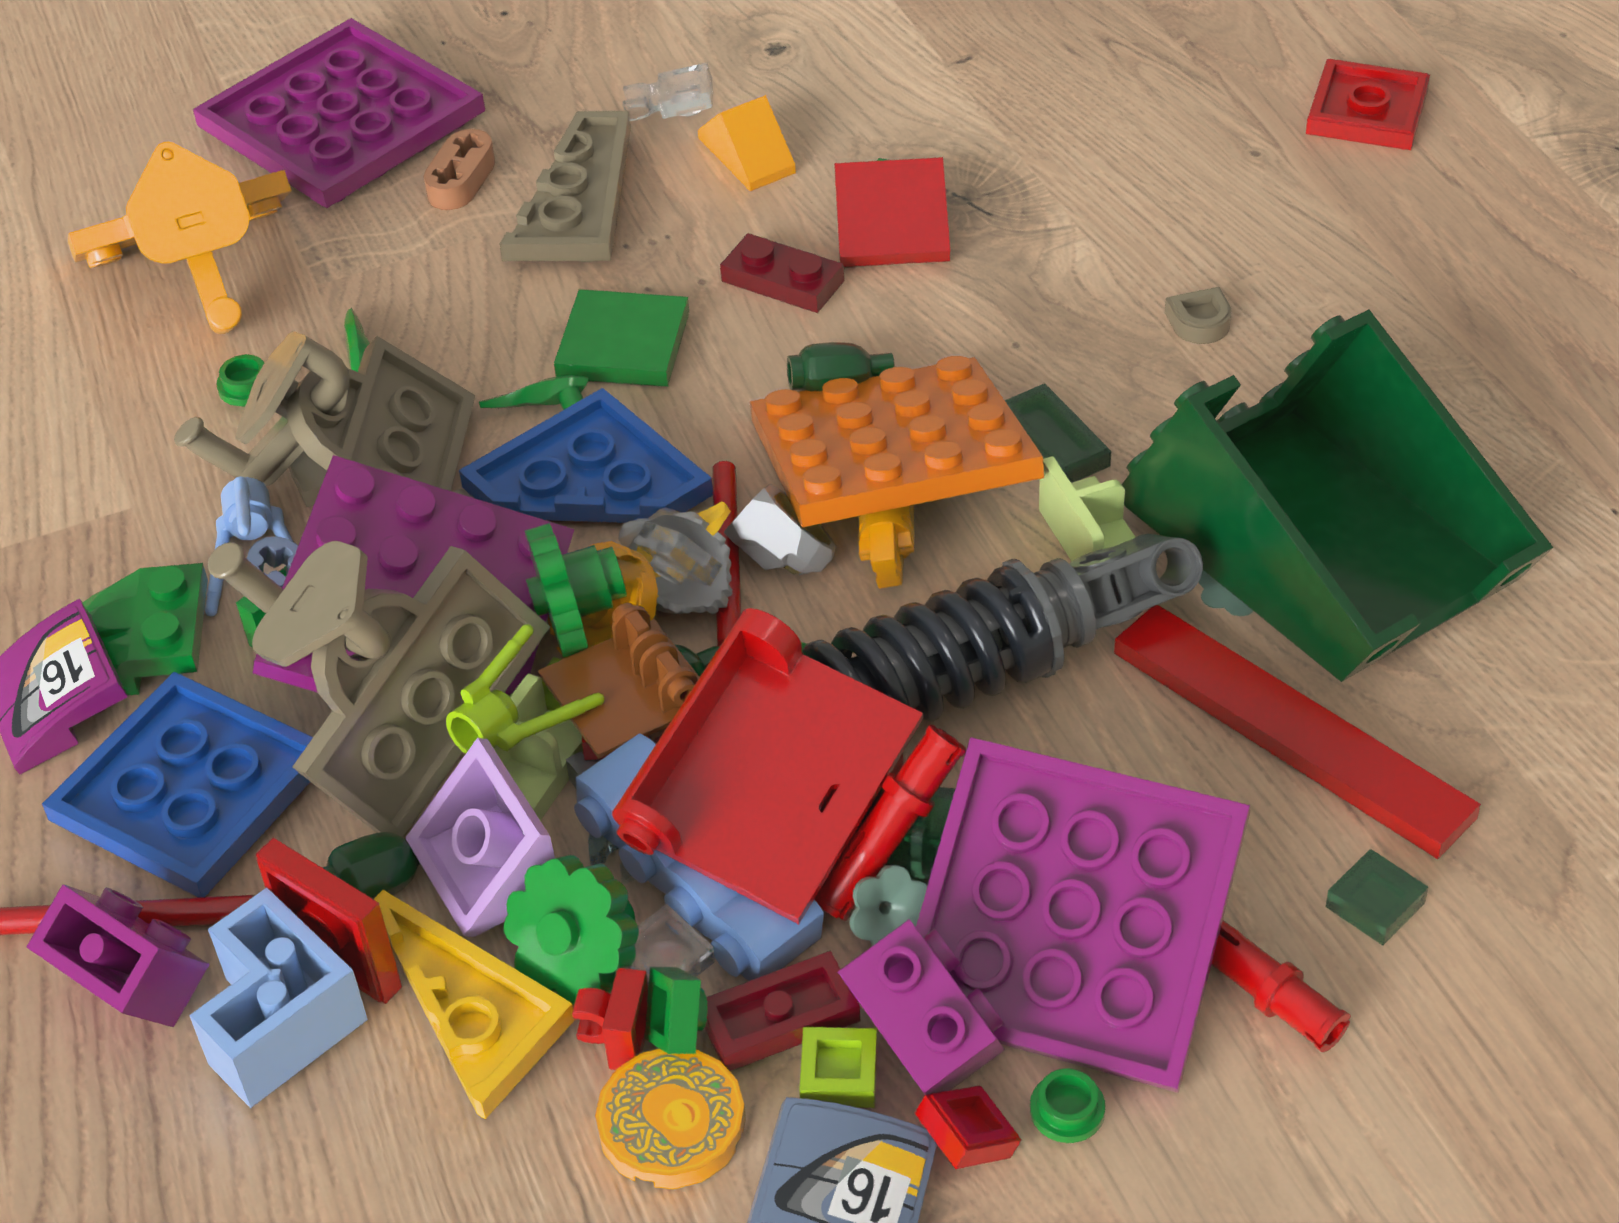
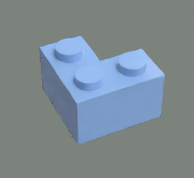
[189,887,368,1108]

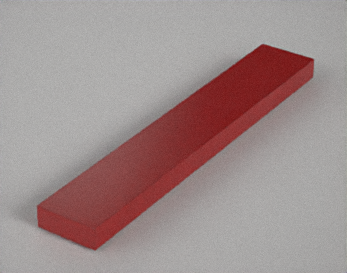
[1114,605,1481,859]

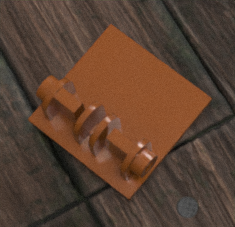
[538,603,700,759]

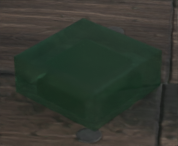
[1325,849,1428,946]

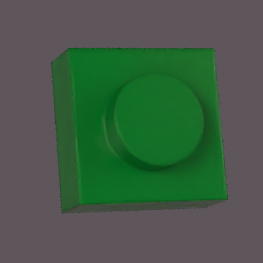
[645,967,708,1054]

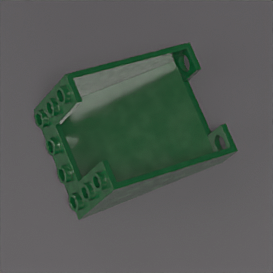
[1122,309,1554,682]

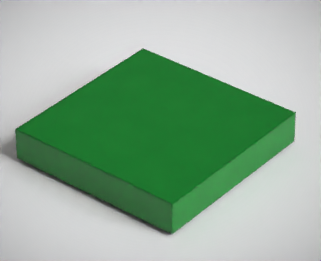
[554,289,689,387]

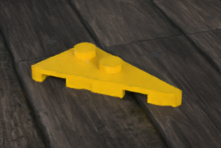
[374,890,575,1119]

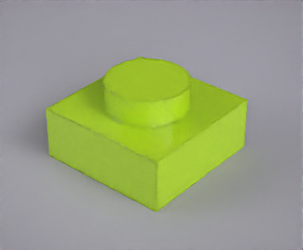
[799,1027,877,1108]

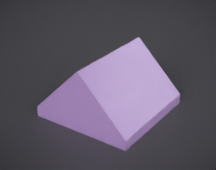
[405,738,555,937]

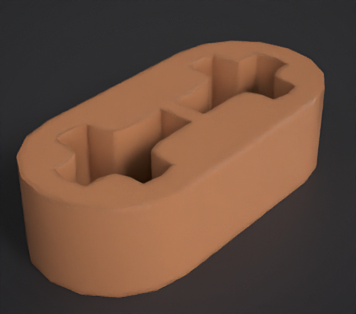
[423,129,495,210]

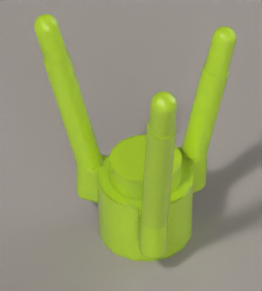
[446,624,605,754]

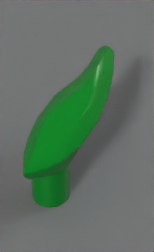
[344,308,370,372]
[479,375,588,410]

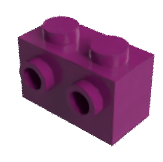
[26,884,210,1028]
[838,919,1005,1095]

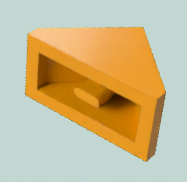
[698,95,796,191]

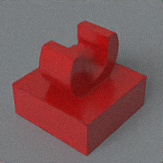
[572,968,648,1070]

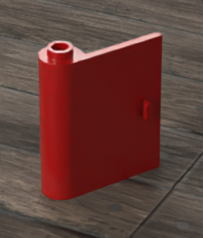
[612,608,923,924]

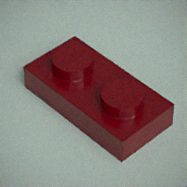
[720,233,844,313]
[704,950,861,1071]

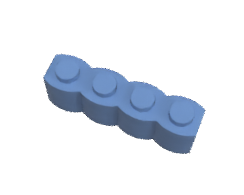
[574,733,824,981]

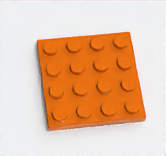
[750,356,1044,528]

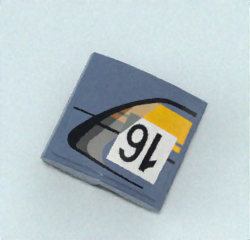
[747,1097,937,1223]

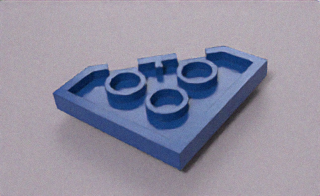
[459,388,713,523]

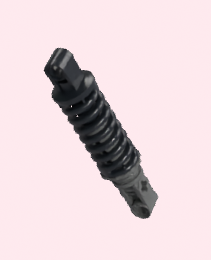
[660,534,1203,737]

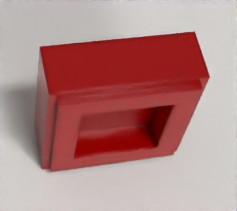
[915,1085,1022,1169]

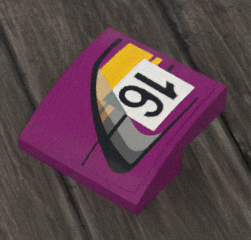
[0,598,128,775]

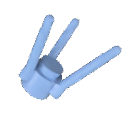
[205,476,293,617]

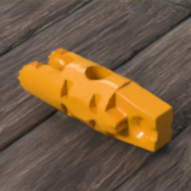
[859,505,914,589]

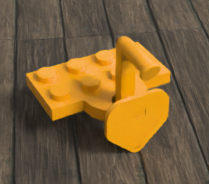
[68,141,291,334]

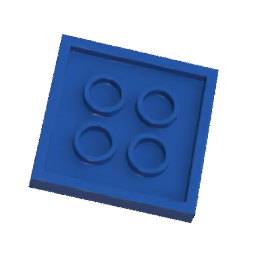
[42,672,313,897]

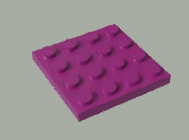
[193,18,486,209]
[253,455,575,696]
[916,737,1250,1093]

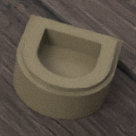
[1165,287,1231,344]

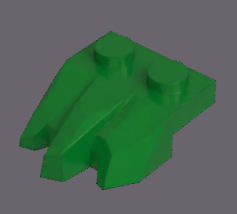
[82,563,208,696]

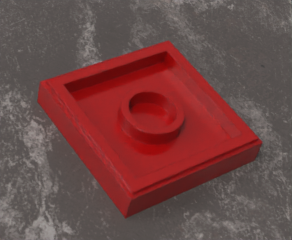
[1306,59,1430,150]
[834,157,950,267]
[256,837,402,1004]

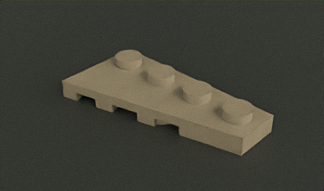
[499,111,631,262]

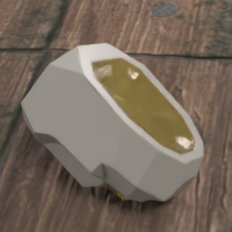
[724,483,836,575]

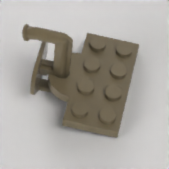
[174,331,476,491]
[208,541,550,837]

